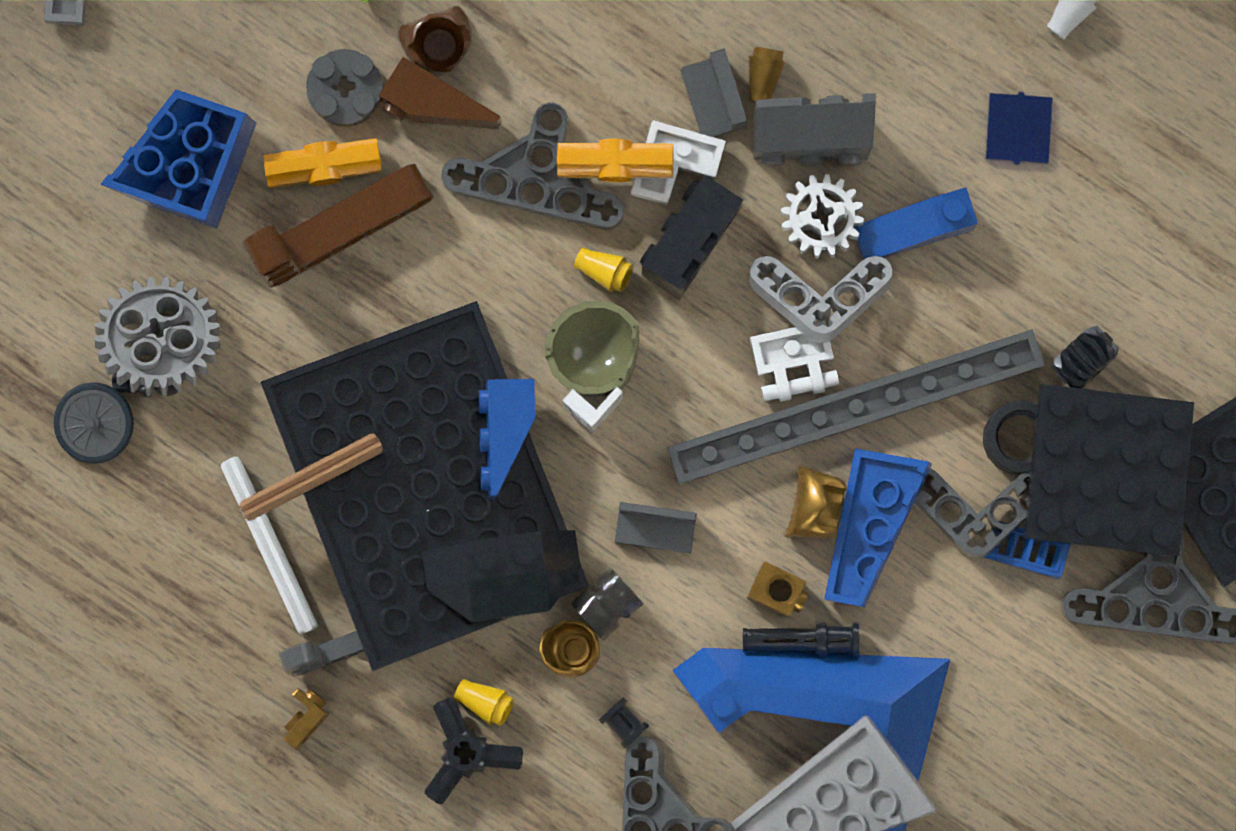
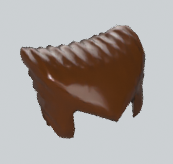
[398,6,472,72]

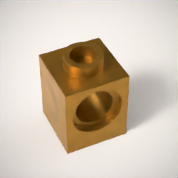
[746,561,809,618]

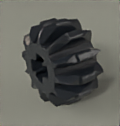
[1052,326,1119,388]

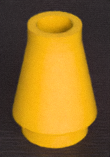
[574,247,634,292]
[454,679,515,726]

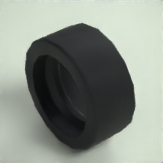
[983,400,1037,475]

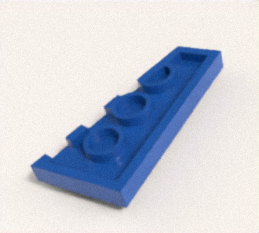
[824,448,932,608]

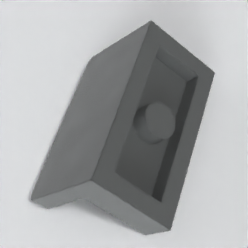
[681,48,747,137]
[615,502,697,554]

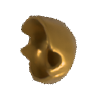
[538,619,601,678]

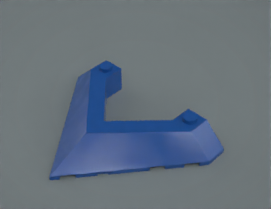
[672,648,950,831]

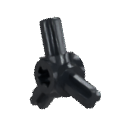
[424,697,523,805]

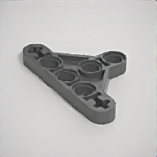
[441,102,624,230]
[1061,534,1236,644]
[622,737,735,831]

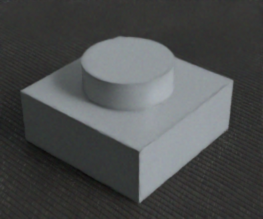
[44,0,86,26]

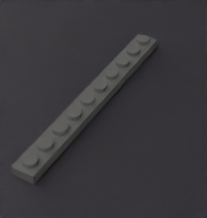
[667,329,1045,485]

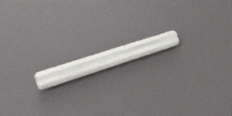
[221,457,318,635]

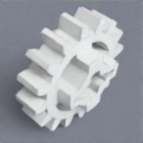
[781,174,864,259]

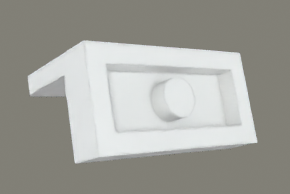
[563,387,623,434]

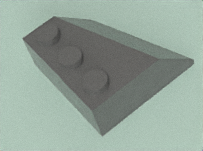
[753,93,876,166]

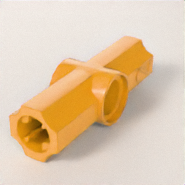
[263,138,382,189]
[557,138,674,183]

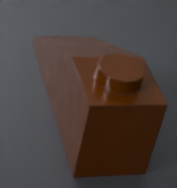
[379,57,502,129]

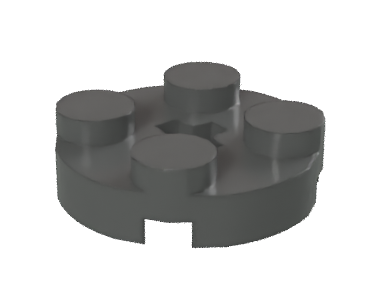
[306,49,383,127]

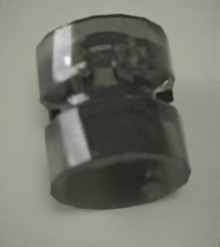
[571,567,644,640]

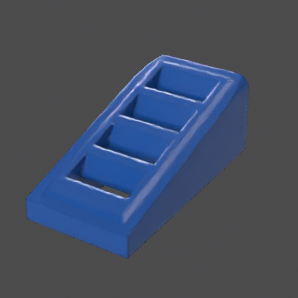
[984,521,1071,580]

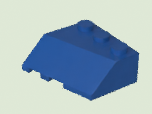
[100,89,257,229]

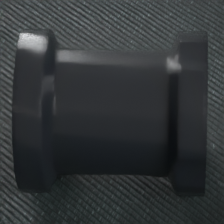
[599,697,650,749]

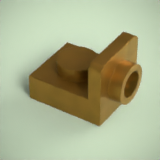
[283,688,330,750]

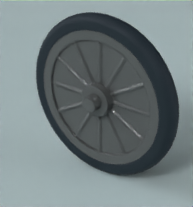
[54,382,134,464]

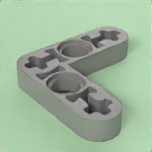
[749,256,893,343]

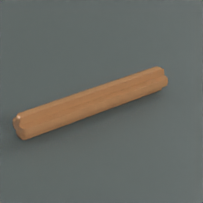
[239,434,383,521]

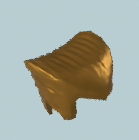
[784,465,847,539]

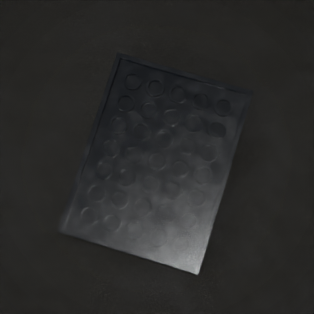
[260,301,589,672]

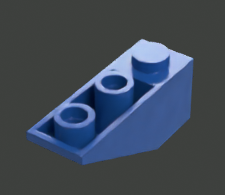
[479,379,536,500]

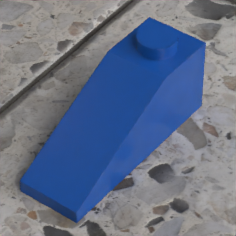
[853,187,978,260]

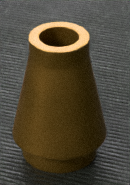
[748,47,786,102]

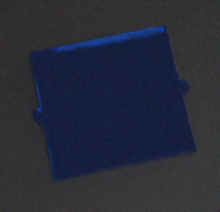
[985,91,1052,166]

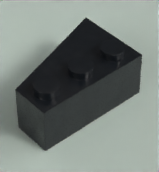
[639,175,744,300]

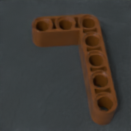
[243,163,434,288]

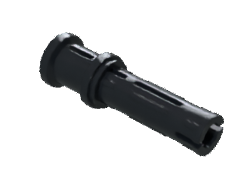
[743,622,859,657]

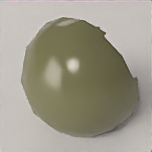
[545,301,640,397]

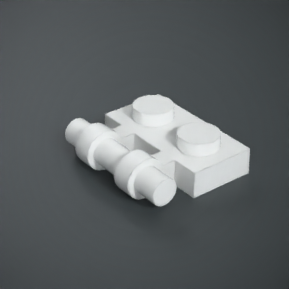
[750,321,839,402]

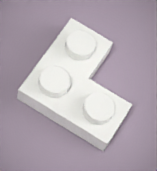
[631,120,726,205]

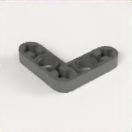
[914,468,1030,559]
[279,631,364,677]

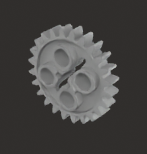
[94,277,220,396]

